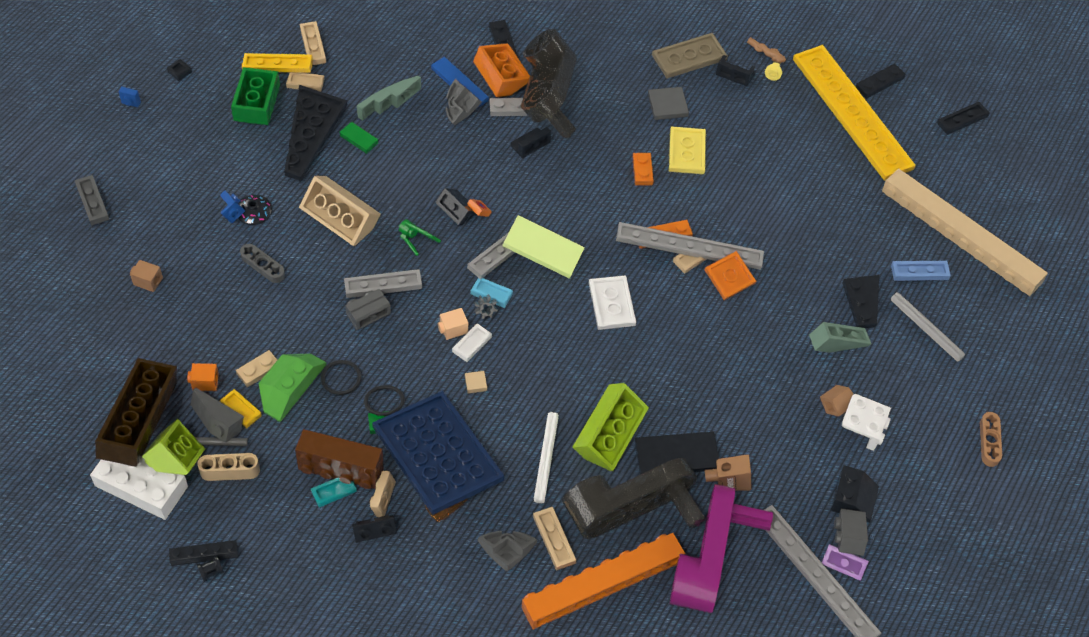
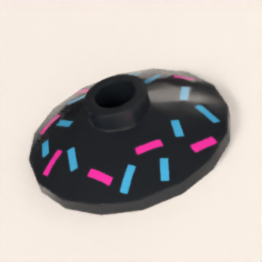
[238,195,272,225]

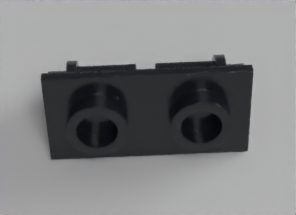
[352,514,397,543]

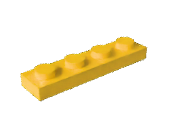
[242,53,313,73]

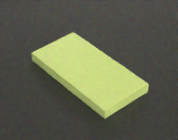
[502,215,585,279]

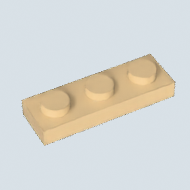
[300,21,326,65]
[533,507,576,571]

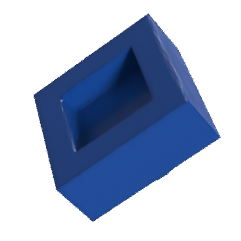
[118,86,141,107]

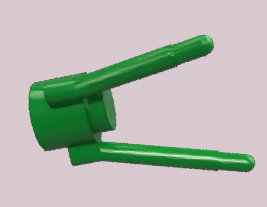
[399,219,441,256]

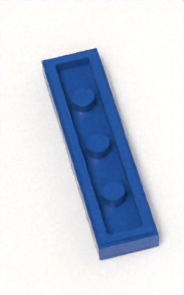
[431,57,489,109]

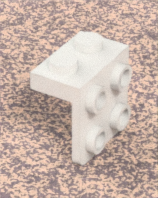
[842,394,891,451]

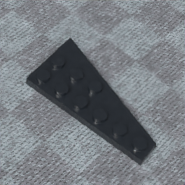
[284,85,347,181]

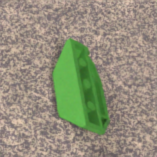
[259,354,327,422]

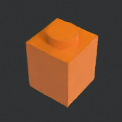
[187,363,219,391]

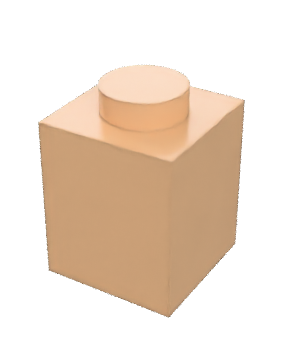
[438,308,468,340]

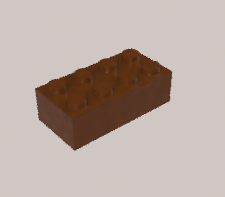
[295,429,384,489]

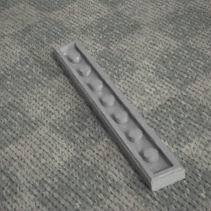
[616,222,764,270]
[764,505,881,637]

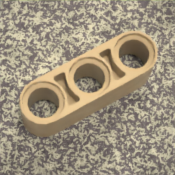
[197,453,260,481]

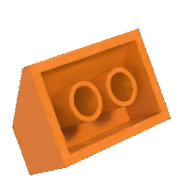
[473,43,532,97]

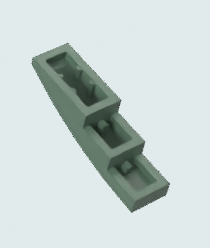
[357,76,421,121]

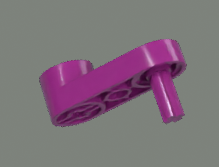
[670,484,773,614]

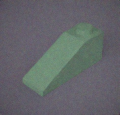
[809,322,871,353]

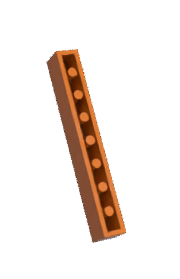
[522,533,685,629]

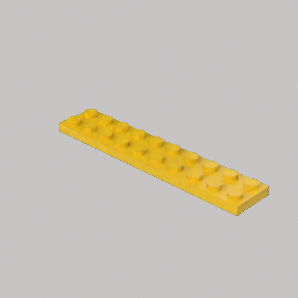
[793,45,916,181]

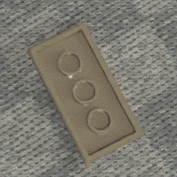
[652,33,728,78]

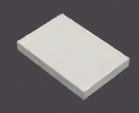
[589,275,636,330]

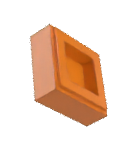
[467,199,492,217]

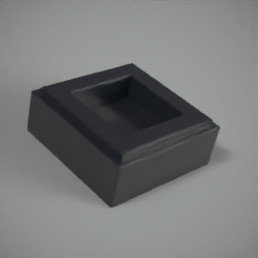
[167,59,192,81]

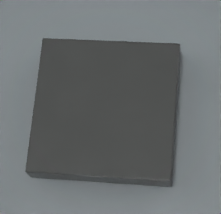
[648,87,689,120]

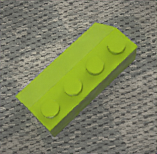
[573,383,649,471]

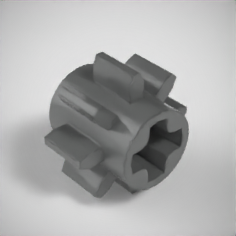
[474,294,498,319]

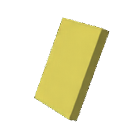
[669,127,706,174]

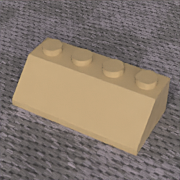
[299,176,381,246]

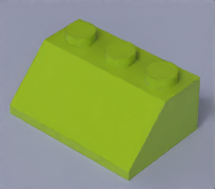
[142,419,205,475]

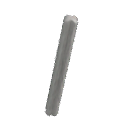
[891,292,965,362]

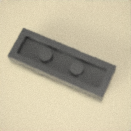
[74,175,109,226]

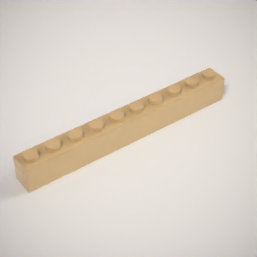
[882,168,1048,296]

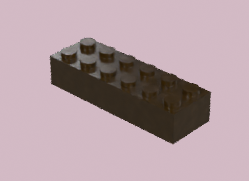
[95,358,177,467]

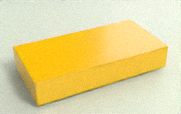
[219,389,262,428]

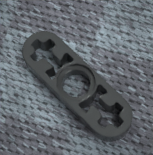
[240,244,285,283]

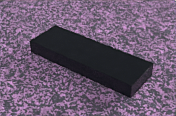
[937,102,990,135]

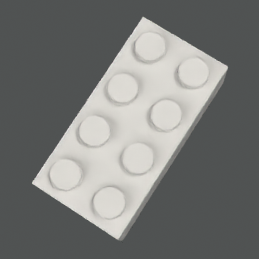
[90,457,188,520]

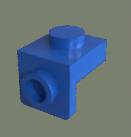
[220,190,245,223]

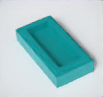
[311,477,357,508]

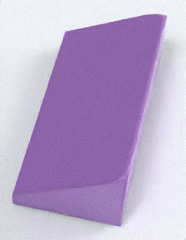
[822,544,869,581]

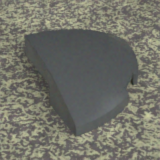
[446,79,482,125]
[478,531,537,571]

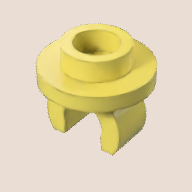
[765,62,782,81]

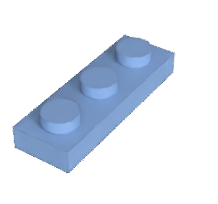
[891,261,951,281]

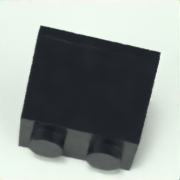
[830,465,879,523]

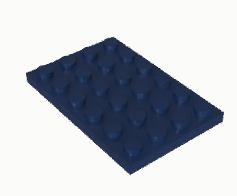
[372,391,504,515]

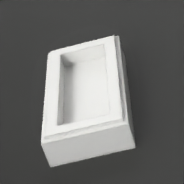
[452,324,492,362]

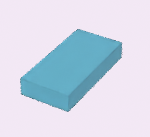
[471,278,513,308]

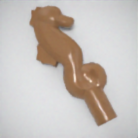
[747,37,786,63]

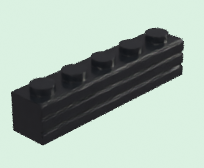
[169,540,239,566]

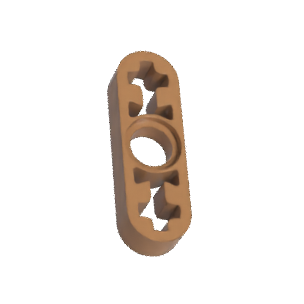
[980,412,1002,467]

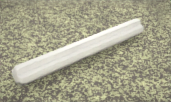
[534,412,559,504]

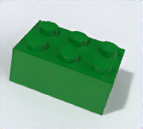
[231,67,280,125]

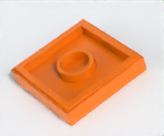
[704,251,757,300]

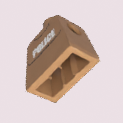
[705,454,752,491]

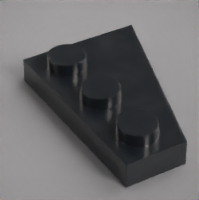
[842,275,879,329]

